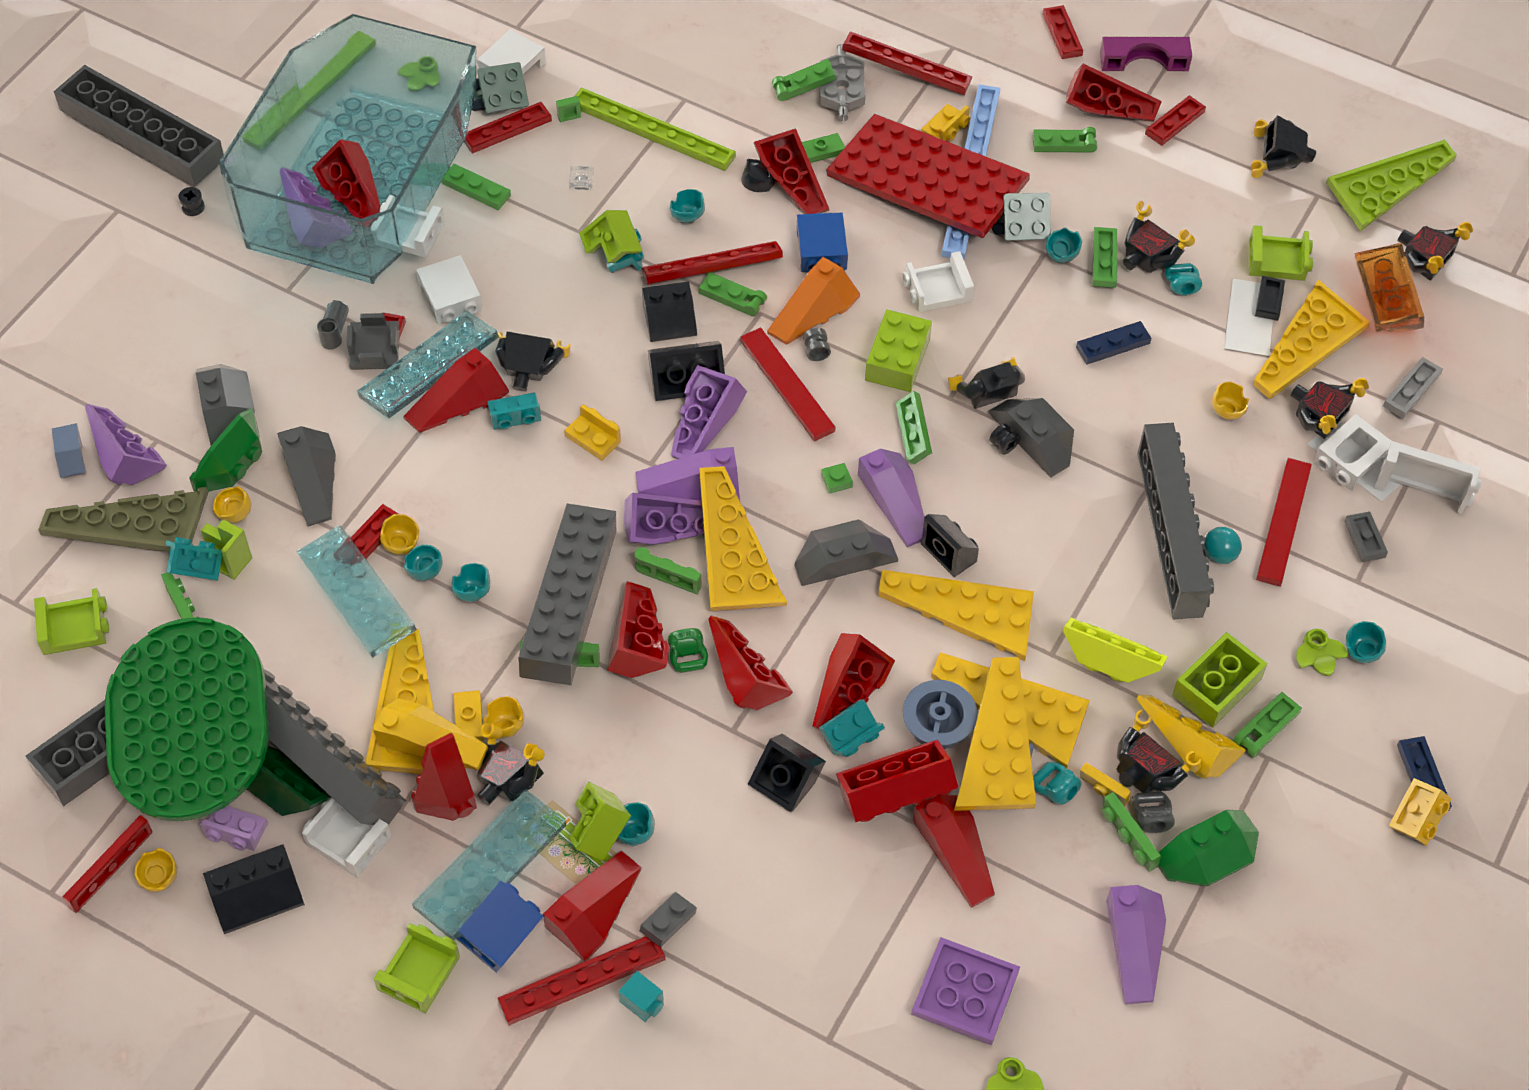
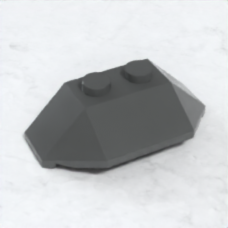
[196,364,255,445]
[989,398,1074,478]
[794,519,898,586]

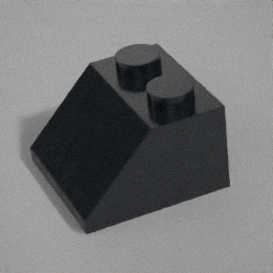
[642,281,697,342]
[921,514,979,577]
[748,733,826,812]

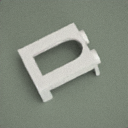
[1314,414,1391,491]

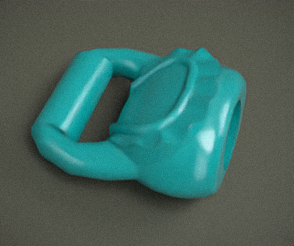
[1165,263,1202,295]
[1033,762,1082,805]

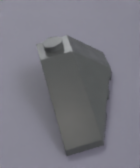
[277,426,336,527]

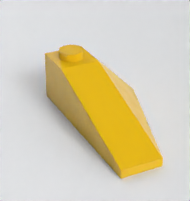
[1137,695,1246,779]
[373,699,488,771]

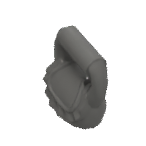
[1132,791,1175,833]

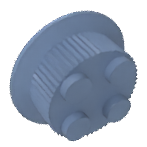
[903,680,977,749]

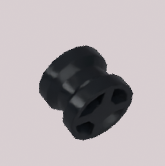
[178,187,205,216]
[989,423,1020,454]

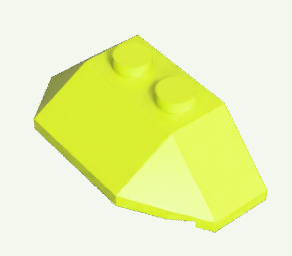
[1063,617,1168,683]

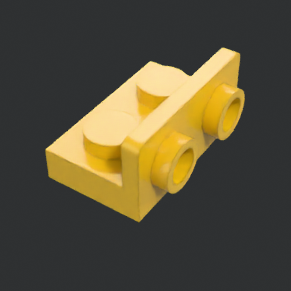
[921,103,970,142]
[564,404,621,461]
[1389,778,1451,846]

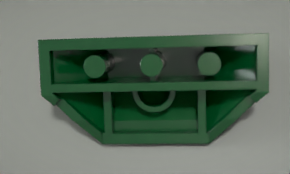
[247,746,329,816]

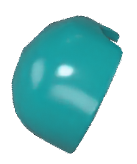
[670,189,705,223]
[1045,227,1082,263]
[1204,526,1242,564]
[403,544,443,581]
[452,563,490,602]
[1346,621,1386,663]
[618,802,655,847]

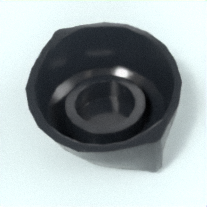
[741,159,775,192]

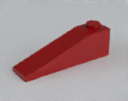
[812,633,895,731]
[543,850,642,962]

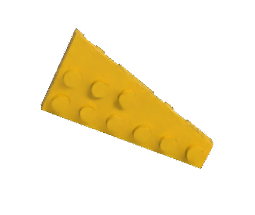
[1253,279,1370,399]
[699,466,787,611]
[878,569,1034,661]
[365,627,434,774]
[931,652,1090,769]
[954,657,1036,811]

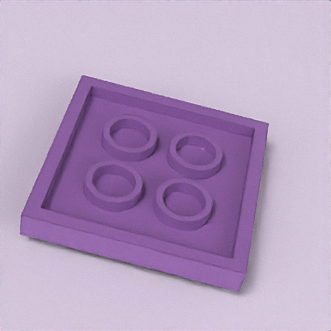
[911,937,1020,1045]

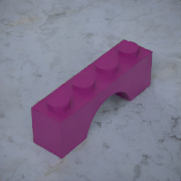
[1100,37,1192,71]

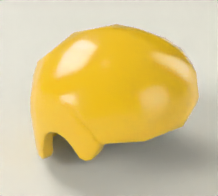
[1212,381,1249,420]
[213,486,252,523]
[380,514,420,555]
[483,696,524,738]
[134,848,178,892]

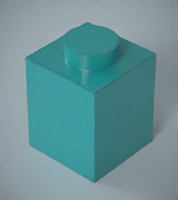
[618,971,664,1022]

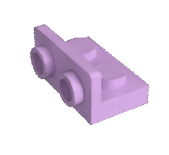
[200,806,268,851]

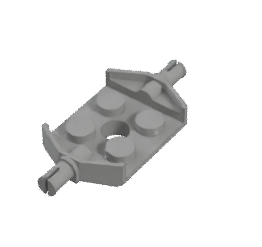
[820,44,865,121]

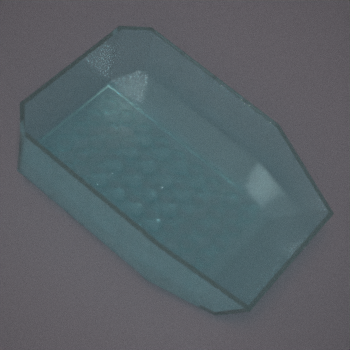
[219,14,476,284]

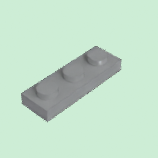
[1383,357,1443,419]

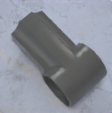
[317,300,349,349]

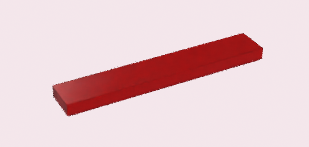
[842,31,973,95]
[642,241,783,284]
[740,327,836,442]
[1256,458,1312,587]
[498,936,666,1026]

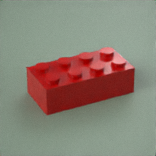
[836,739,959,823]

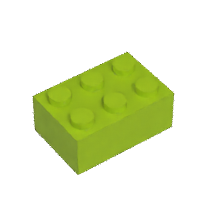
[865,309,932,393]
[1172,632,1268,728]

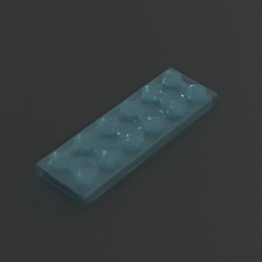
[357,311,499,418]
[297,525,417,658]
[412,791,567,940]

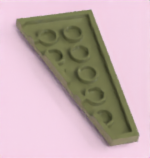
[38,487,209,552]

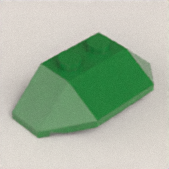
[189,408,263,492]
[1158,810,1259,887]

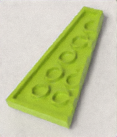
[1326,139,1457,231]

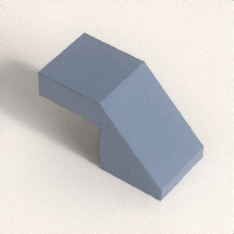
[52,423,86,478]

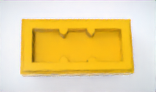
[454,690,484,741]
[1080,762,1131,806]

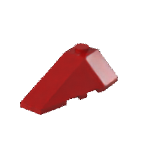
[1066,63,1162,122]
[753,128,829,214]
[312,139,381,227]
[403,348,509,433]
[607,581,669,678]
[708,615,793,710]
[411,732,477,821]
[913,795,995,908]

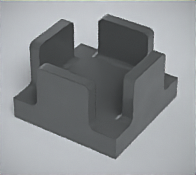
[347,313,400,370]

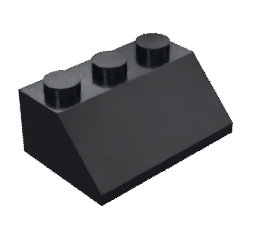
[647,341,725,401]
[203,844,305,934]

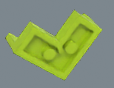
[579,210,642,263]
[201,520,252,580]
[569,781,631,861]

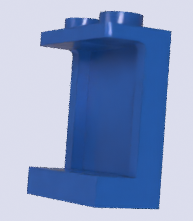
[796,212,848,272]
[454,881,543,973]

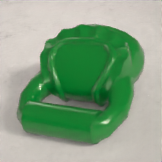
[668,628,708,673]

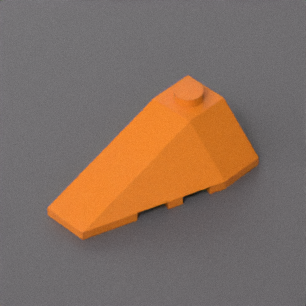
[767,257,860,345]

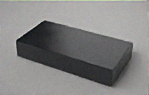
[1255,276,1285,321]

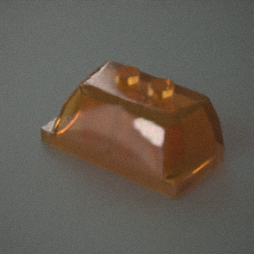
[1354,243,1424,332]

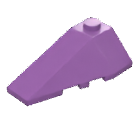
[280,167,353,246]
[671,365,747,459]
[85,404,167,485]
[636,447,740,501]
[858,448,924,548]
[624,492,704,545]
[1106,885,1166,1004]

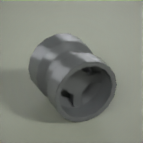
[803,328,831,361]

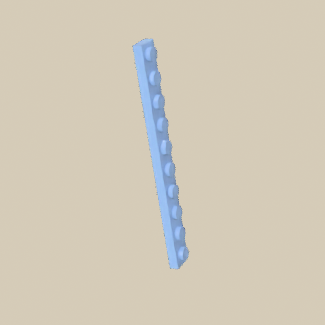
[942,84,1000,260]

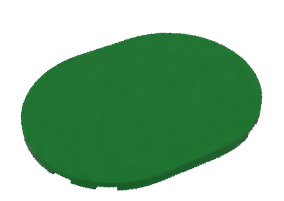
[105,617,269,821]

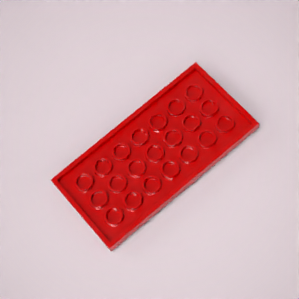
[826,113,1030,238]

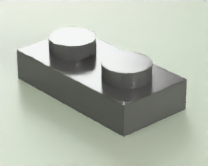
[1344,511,1388,562]
[639,892,697,947]

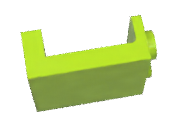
[1249,225,1313,281]
[34,588,110,655]
[374,923,460,1014]

